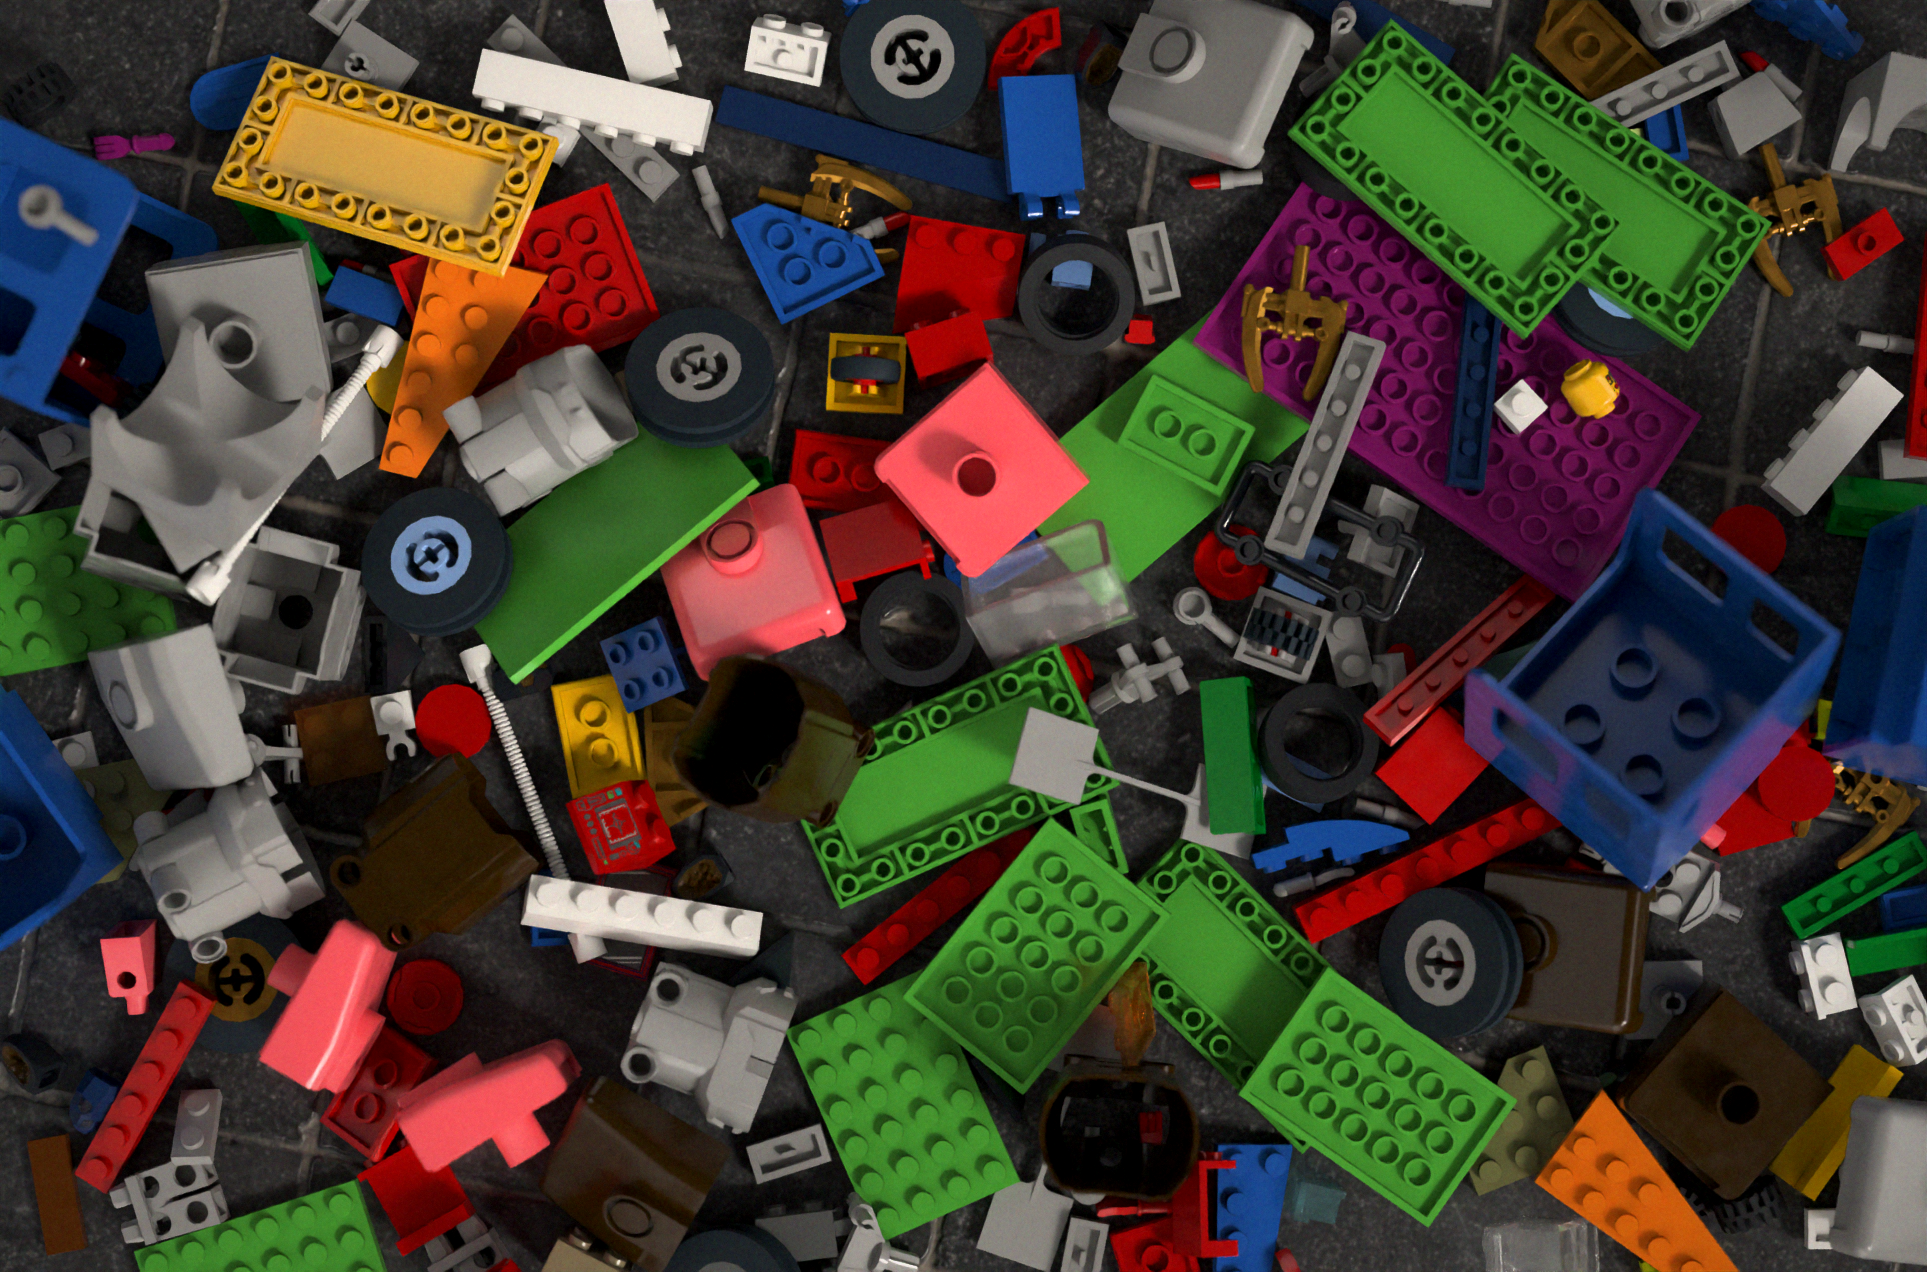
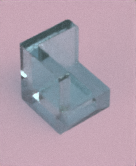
[1289,1176,1347,1224]

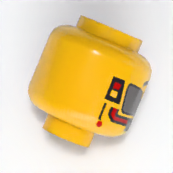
[1561,359,1620,419]

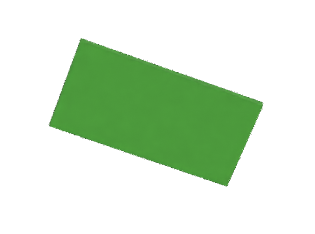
[1287,19,1627,340]
[1482,53,1772,352]
[1035,306,1310,606]
[474,421,760,684]
[777,642,1121,909]
[1122,838,1340,1154]

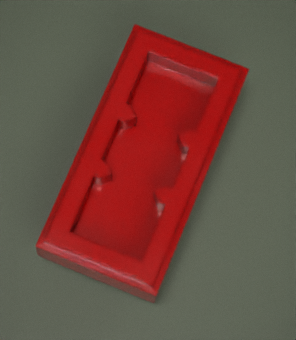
[1819,207,1904,282]

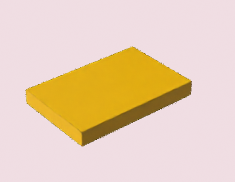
[551,674,647,799]

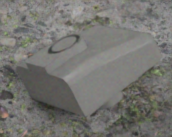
[1108,0,1314,169]
[145,239,334,404]
[87,624,253,791]
[1829,1095,1927,1265]

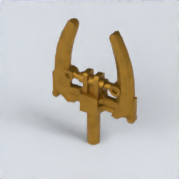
[1746,142,1843,297]
[757,154,912,264]
[1240,245,1348,402]
[1794,755,1921,870]

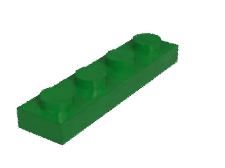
[1777,829,1927,941]

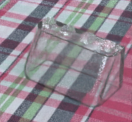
[961,519,1139,670]

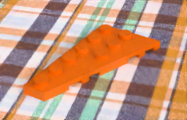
[378,257,548,478]
[1534,1087,1740,1272]

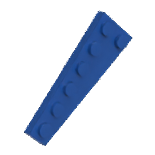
[1213,1143,1292,1272]

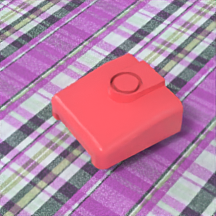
[874,360,1090,577]
[660,484,846,681]
[259,919,401,1094]
[396,1039,583,1172]

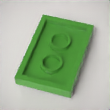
[1116,374,1256,497]

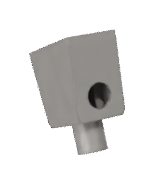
[1708,71,1802,161]

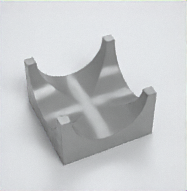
[1826,52,1927,175]
[92,315,326,554]

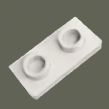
[744,14,832,87]
[1789,931,1858,1020]
[1857,974,1927,1067]

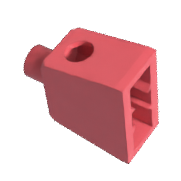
[100,919,161,1015]

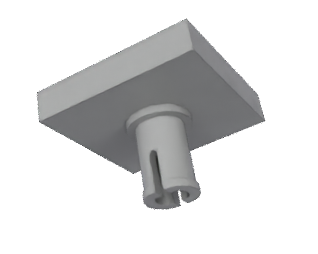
[320,19,419,93]
[1338,484,1420,578]
[1624,959,1703,1040]

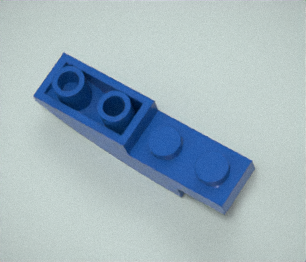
[1250,818,1410,874]

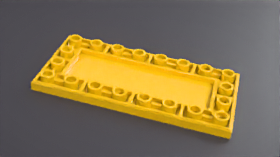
[212,56,559,278]

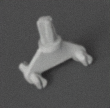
[1299,1,1366,98]
[1088,636,1192,714]
[205,725,303,790]
[816,1192,920,1272]

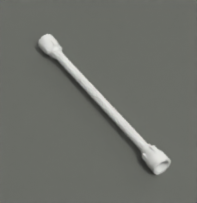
[186,325,404,606]
[459,644,608,964]

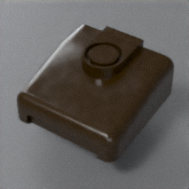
[1484,859,1656,1034]
[1615,978,1835,1199]
[537,1076,732,1272]

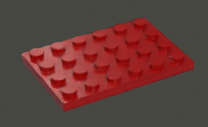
[389,181,661,399]

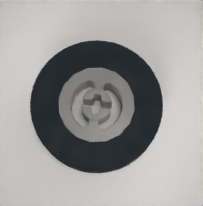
[839,0,987,136]
[625,307,775,448]
[1379,887,1523,1038]

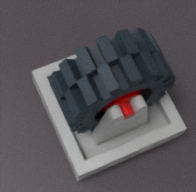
[1233,586,1333,685]

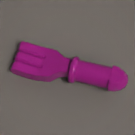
[93,132,175,161]

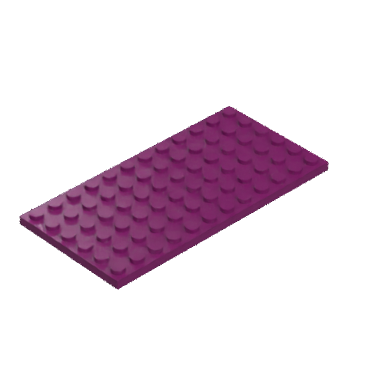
[1191,181,1702,605]

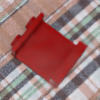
[819,498,935,603]
[1372,702,1490,825]
[356,1137,476,1256]
[1172,1151,1238,1257]

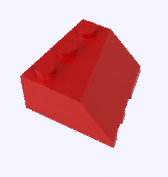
[892,215,1026,335]

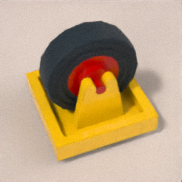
[826,333,907,415]

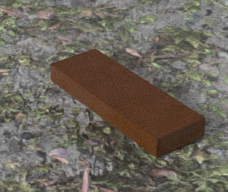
[27,1133,89,1256]

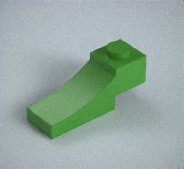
[1069,791,1129,874]

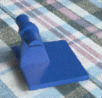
[600,616,689,714]

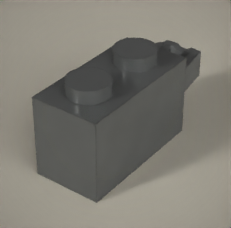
[755,1199,854,1262]

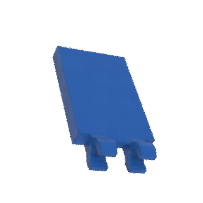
[997,74,1085,221]

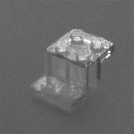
[1482,1213,1600,1272]

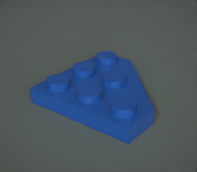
[1748,0,1865,61]
[731,202,886,325]

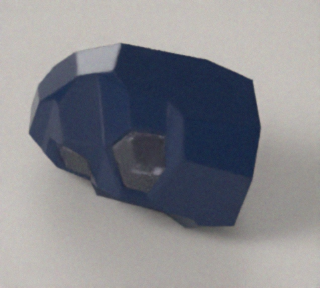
[69,1067,124,1134]

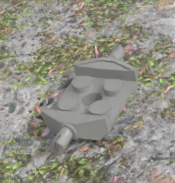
[1579,841,1744,933]

